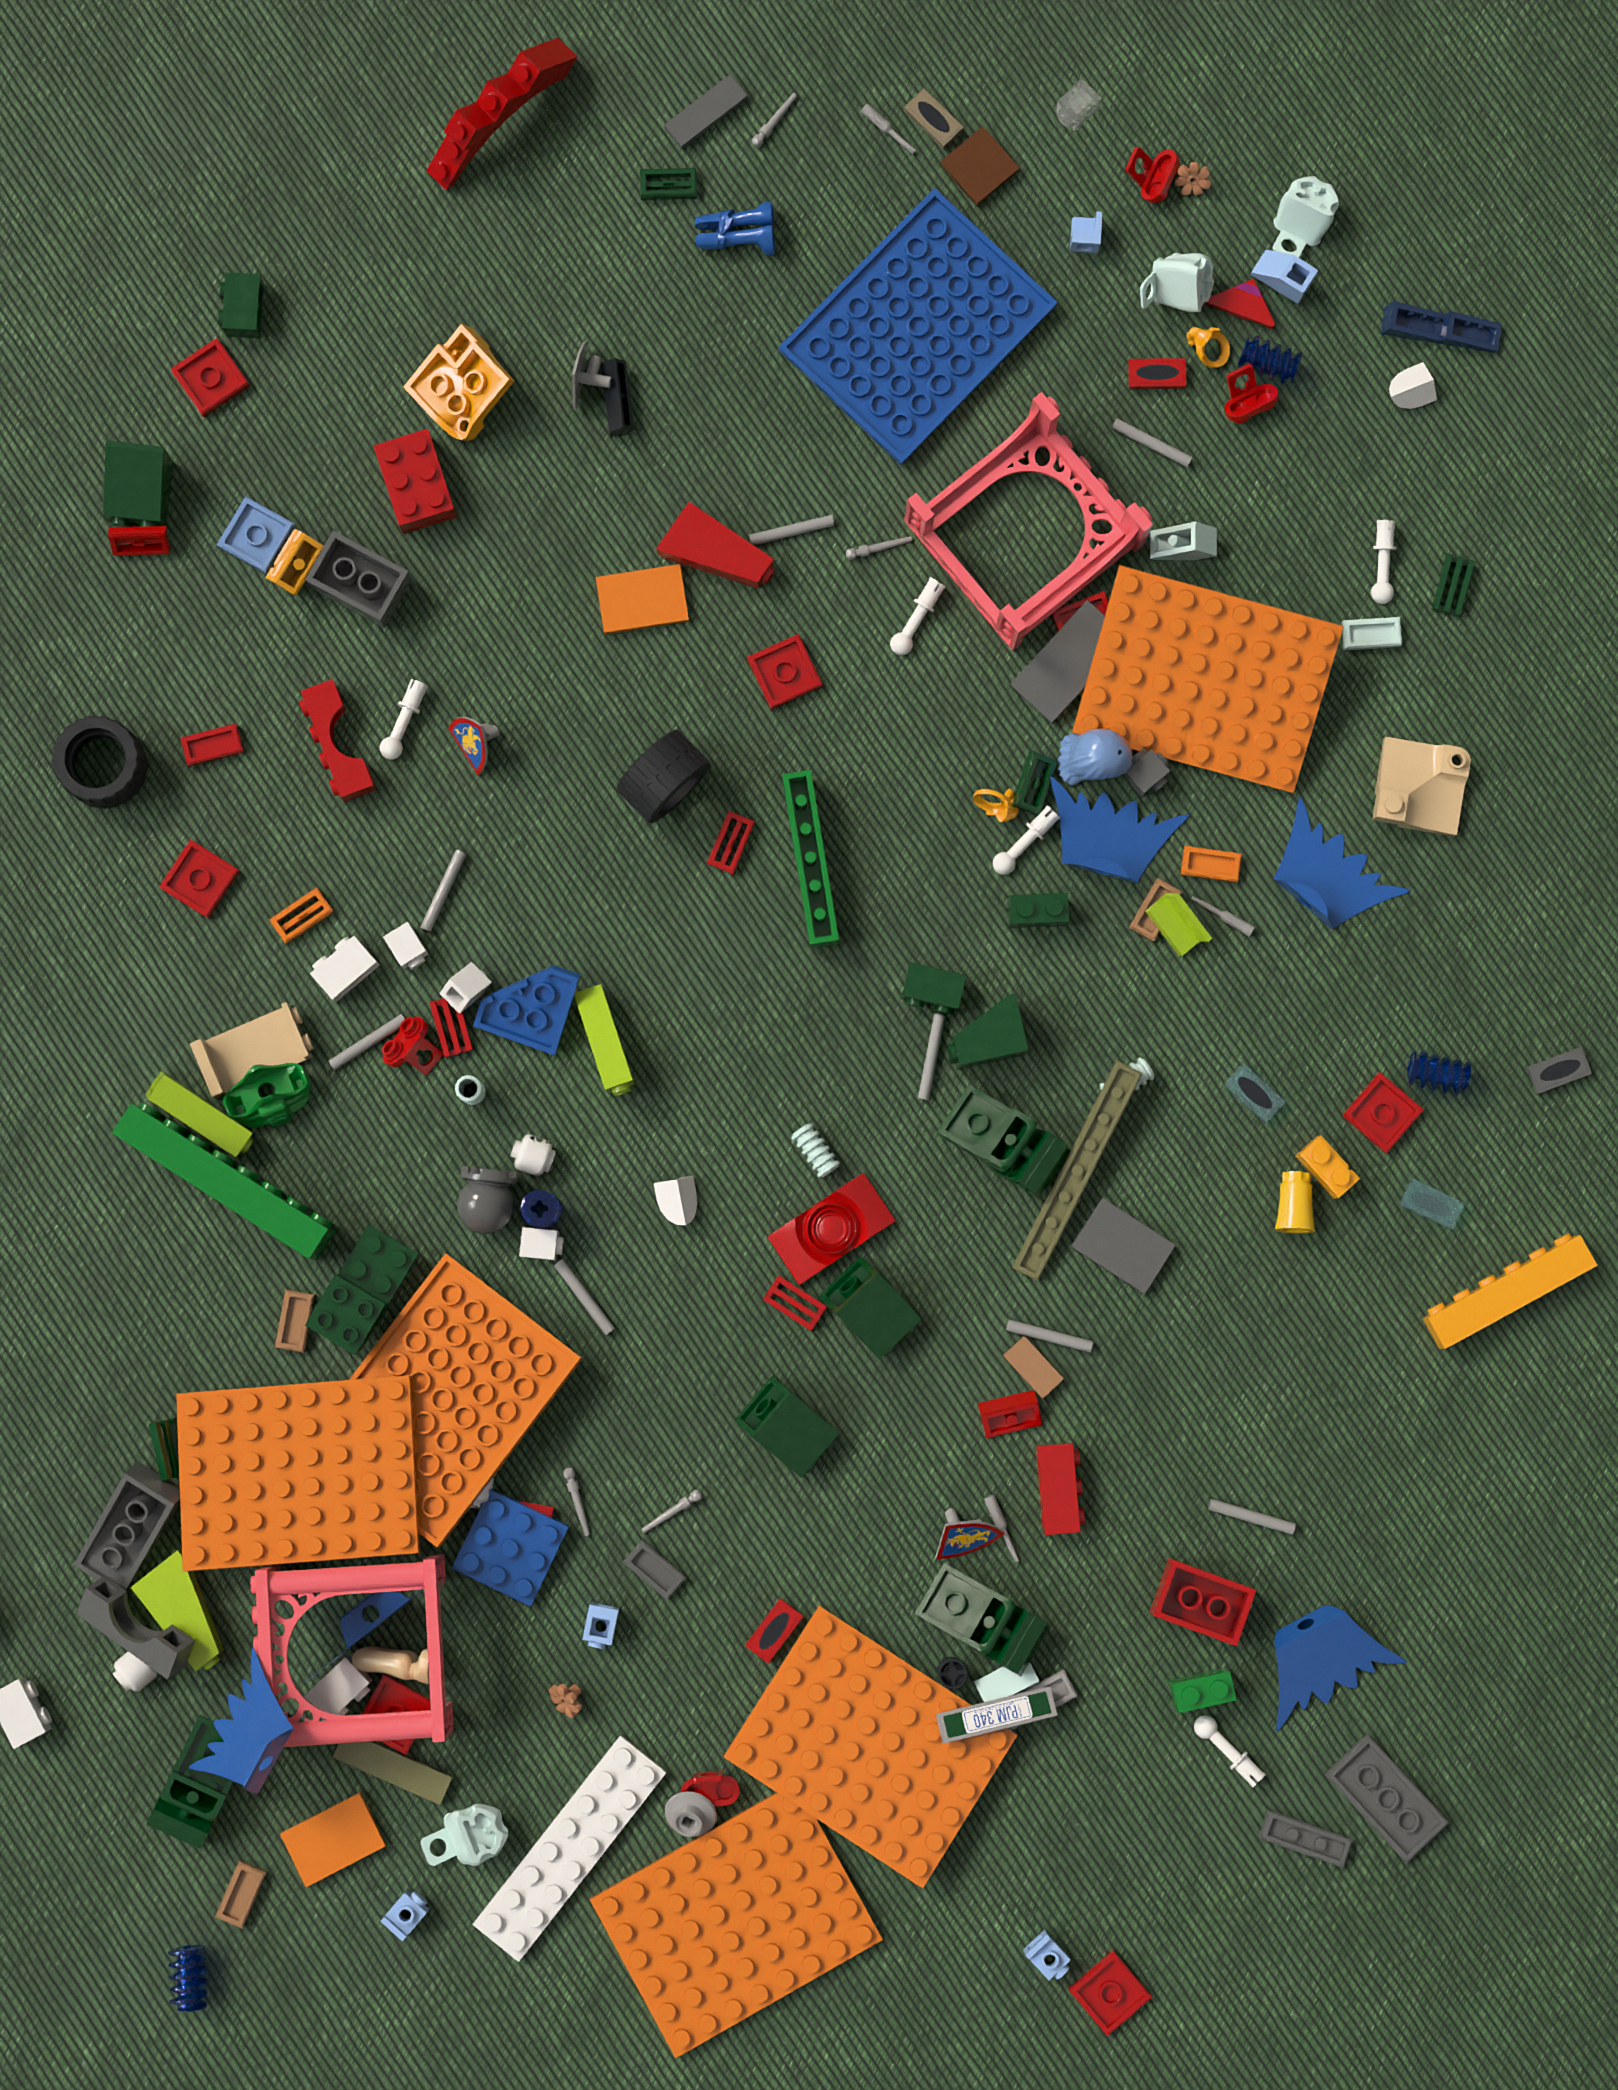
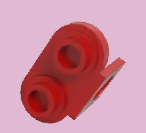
[1125,147,1180,203]
[1224,364,1279,424]
[382,1016,443,1075]
[681,1770,740,1807]

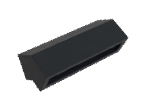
[601,358,634,437]

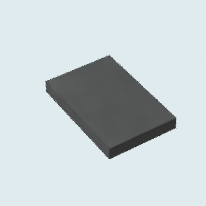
[1071,1198,1176,1294]

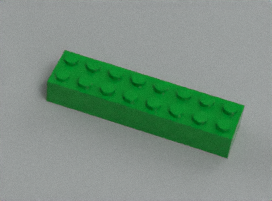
[112,1103,336,1260]

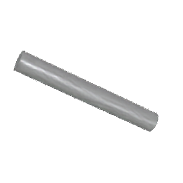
[1112,418,1192,467]
[749,515,834,545]
[420,850,466,932]
[328,1014,405,1070]
[918,1014,945,1101]
[554,1259,615,1335]
[1006,1319,1093,1352]
[1208,1499,1296,1535]

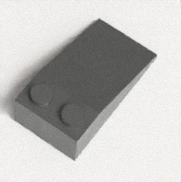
[74,1461,180,1591]

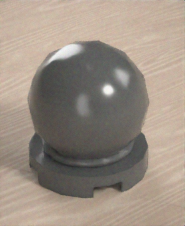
[457,1166,518,1234]

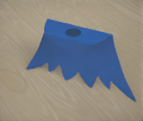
[1050,777,1189,884]
[1273,797,1410,930]
[305,1588,423,1682]
[1275,1605,1407,1731]
[188,1647,294,1793]

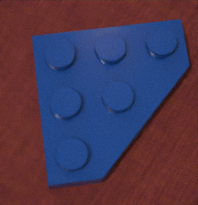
[473,965,581,1055]

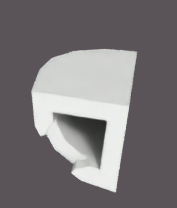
[1389,362,1437,409]
[654,1176,697,1225]

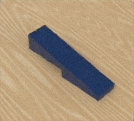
[1380,301,1502,353]

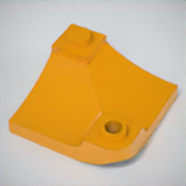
[403,324,514,441]

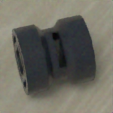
[937,1656,967,1689]

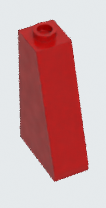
[656,502,775,589]

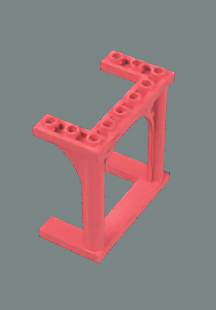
[904,392,1153,651]
[250,1553,454,1747]

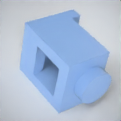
[582,1602,620,1649]
[380,1889,429,1941]
[1023,1929,1070,1980]

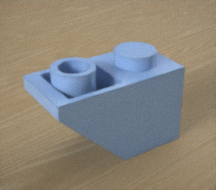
[1250,250,1318,304]

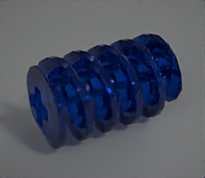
[1238,335,1302,384]
[1407,1049,1471,1097]
[521,1190,562,1229]
[168,1945,207,2012]

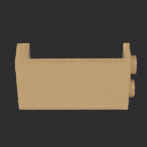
[190,1002,314,1099]

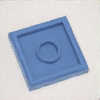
[217,496,296,574]

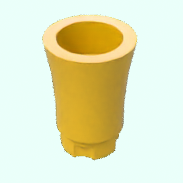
[1275,1171,1316,1234]

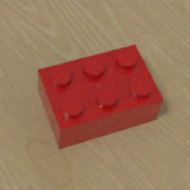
[374,428,457,534]
[1149,1558,1256,1646]

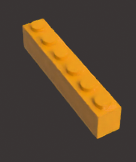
[1422,1233,1598,1349]

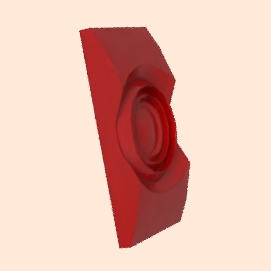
[767,1173,896,1285]

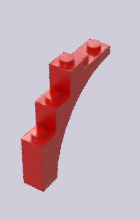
[426,38,578,190]

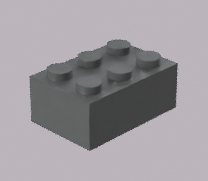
[305,530,412,628]

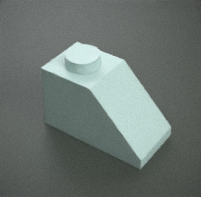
[1150,522,1217,560]

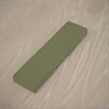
[332,1741,453,1805]

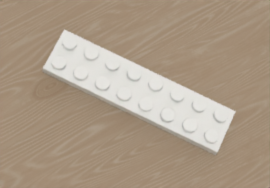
[472,1735,667,1962]

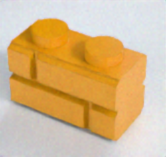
[265,529,324,596]
[1295,1135,1360,1199]

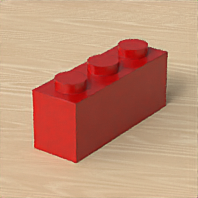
[1036,1443,1085,1535]

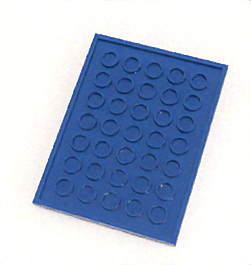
[778,188,1058,466]

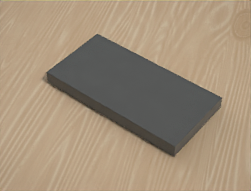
[1010,600,1105,724]
[1324,1733,1449,1863]

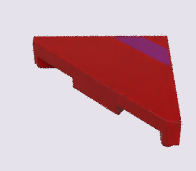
[1205,278,1275,330]

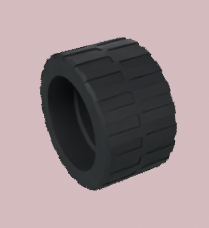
[52,715,148,809]
[616,729,711,823]

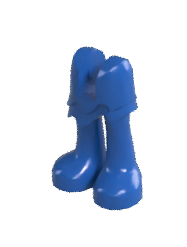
[695,201,775,255]

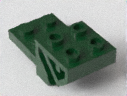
[937,1084,1070,1199]
[305,1224,419,1355]
[915,1563,1050,1677]
[146,1714,233,1849]

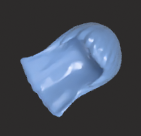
[1058,729,1133,786]

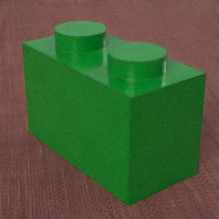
[1168,1668,1237,1713]

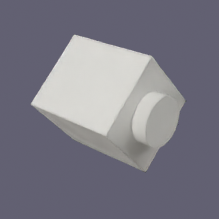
[383,922,429,970]
[439,962,492,1014]
[519,1227,564,1260]

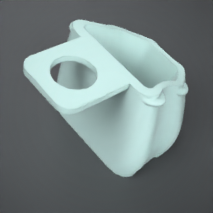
[1273,176,1339,258]
[1140,253,1214,313]
[421,1804,508,1866]

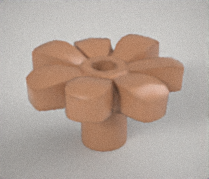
[1175,162,1211,196]
[549,1684,582,1718]

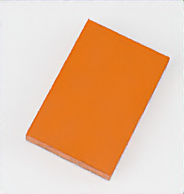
[595,564,689,635]
[280,1792,387,1887]

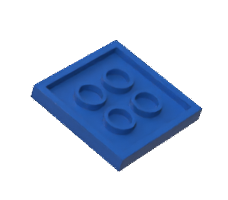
[451,1488,570,1606]

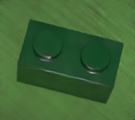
[218,273,264,338]
[1008,893,1069,928]
[901,962,966,1015]

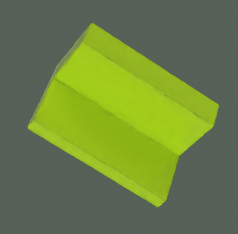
[1145,893,1212,956]

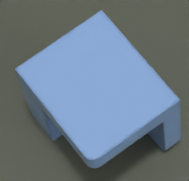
[1070,211,1102,253]

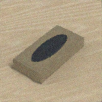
[904,88,964,149]

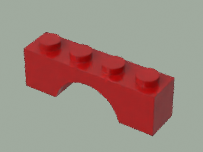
[299,679,377,802]

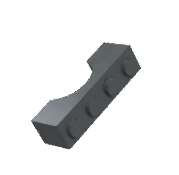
[77,1576,195,1680]

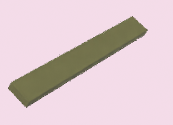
[1012,1060,1143,1281]

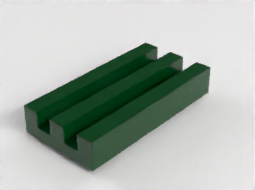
[640,168,697,200]
[1431,553,1475,617]
[1012,751,1058,815]
[149,1417,179,1481]

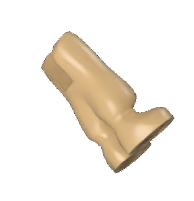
[352,1646,430,1684]

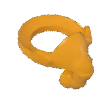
[1187,327,1230,368]
[973,789,1019,822]

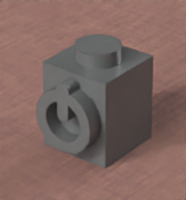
[1123,748,1170,797]

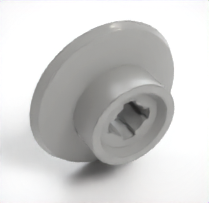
[665,1792,717,1837]

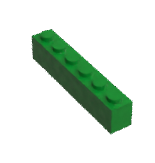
[782,770,839,949]

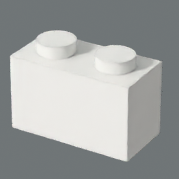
[310,936,380,1002]
[304,1655,373,1721]
[0,1676,52,1749]

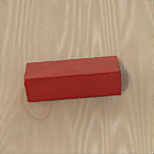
[978,1390,1043,1438]

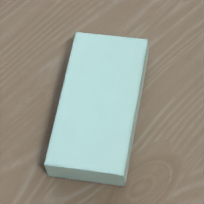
[1341,617,1402,651]
[974,1662,1040,1702]

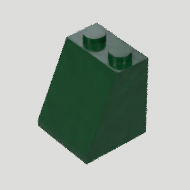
[103,440,174,527]
[947,993,1028,1070]
[819,1256,922,1360]
[735,1376,839,1478]

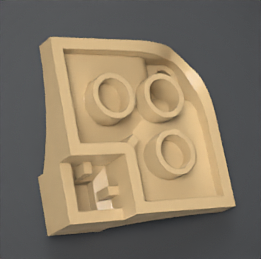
[1372,737,1471,837]

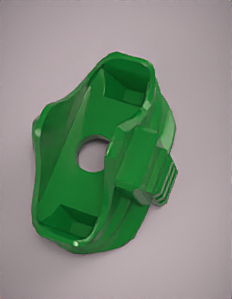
[223,1063,310,1128]

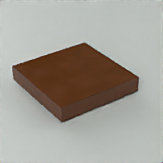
[940,127,1020,207]

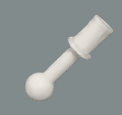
[1371,520,1396,604]
[890,577,946,655]
[380,679,428,760]
[993,805,1060,875]
[1194,1715,1266,1788]

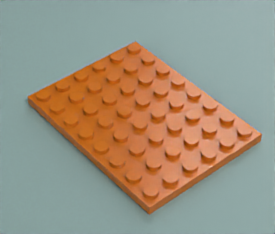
[1072,565,1344,793]
[349,1253,583,1548]
[176,1375,420,1572]
[723,1606,1017,1888]
[590,1792,883,2058]

